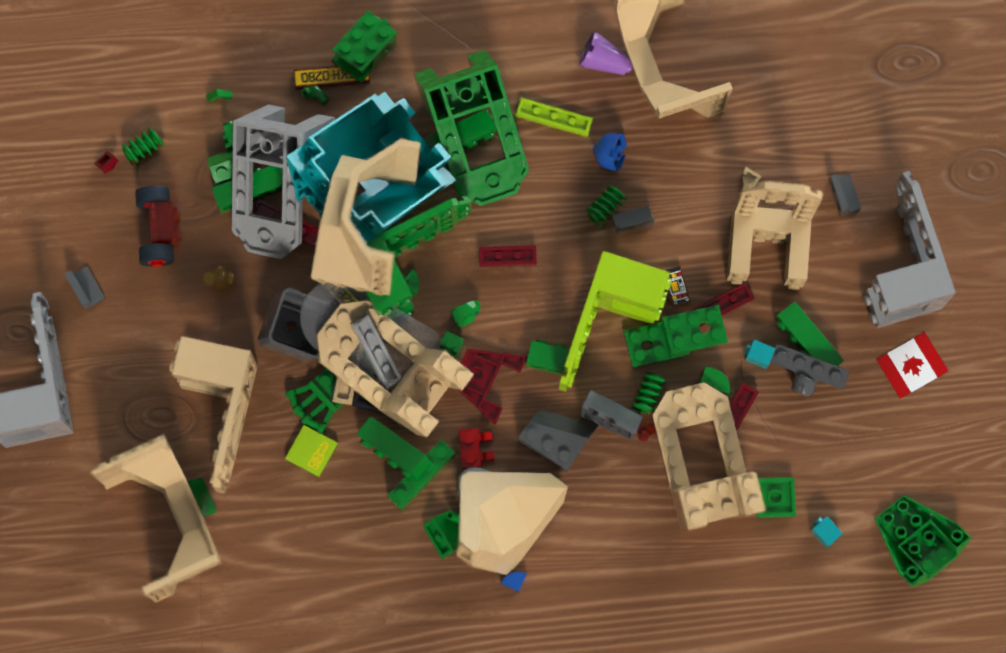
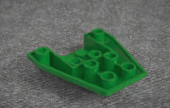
[875,495,971,587]

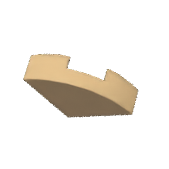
[742,167,762,187]

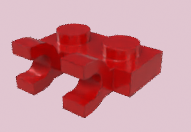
[459,428,495,469]

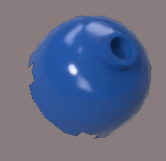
[593,133,627,171]

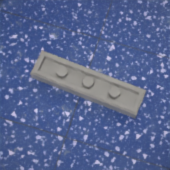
[350,314,402,389]

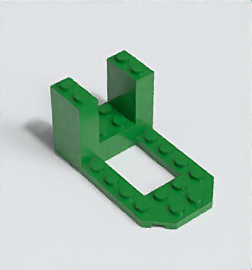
[414,50,529,206]
[362,196,472,322]

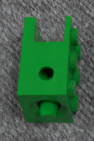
[332,10,397,84]

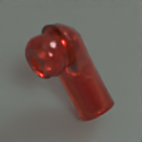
[638,424,657,441]

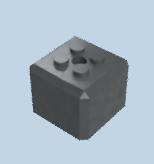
[257,288,335,362]

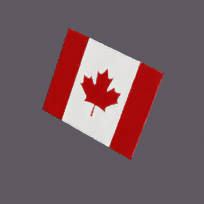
[876,332,948,399]

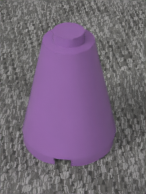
[579,32,632,75]

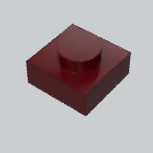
[94,151,119,174]

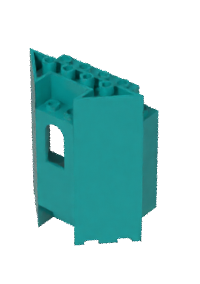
[286,92,456,244]

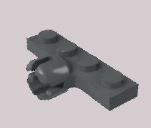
[771,344,850,396]

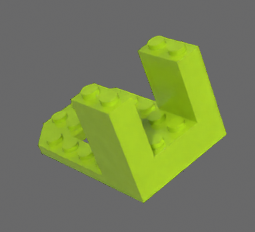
[559,251,672,392]

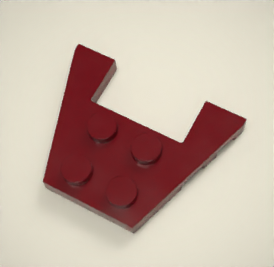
[457,349,527,425]

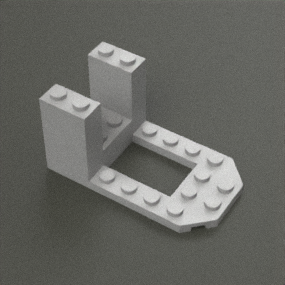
[232,105,335,259]
[863,171,956,328]
[0,292,74,448]

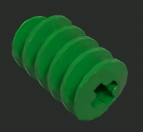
[122,128,164,166]
[586,185,627,228]
[631,371,667,415]

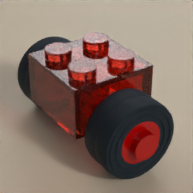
[135,185,182,267]

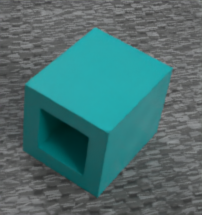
[744,340,776,369]
[810,516,843,548]

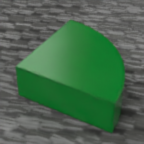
[206,89,233,102]
[404,269,420,296]

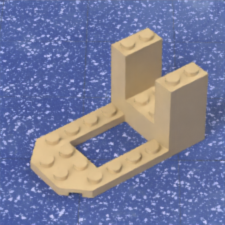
[727,181,822,290]
[316,300,474,437]
[170,336,258,494]
[652,383,766,530]

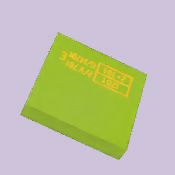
[285,425,338,478]

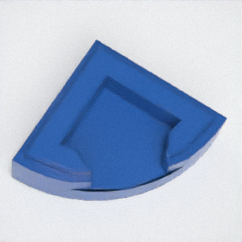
[501,572,527,592]

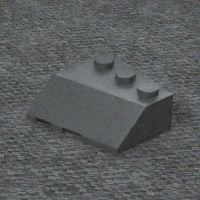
[580,390,643,441]
[518,409,599,473]

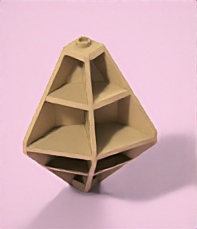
[457,471,568,575]

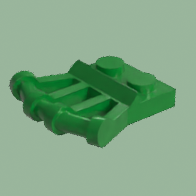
[285,369,344,434]

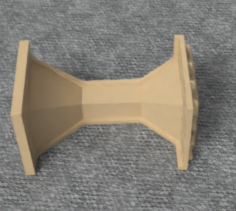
[613,0,733,119]
[311,139,420,295]
[91,434,221,602]

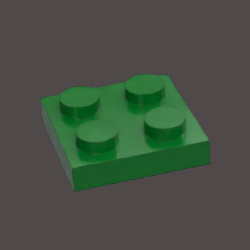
[756,477,796,518]

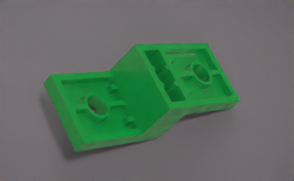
[623,305,728,369]

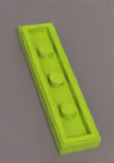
[515,98,593,137]

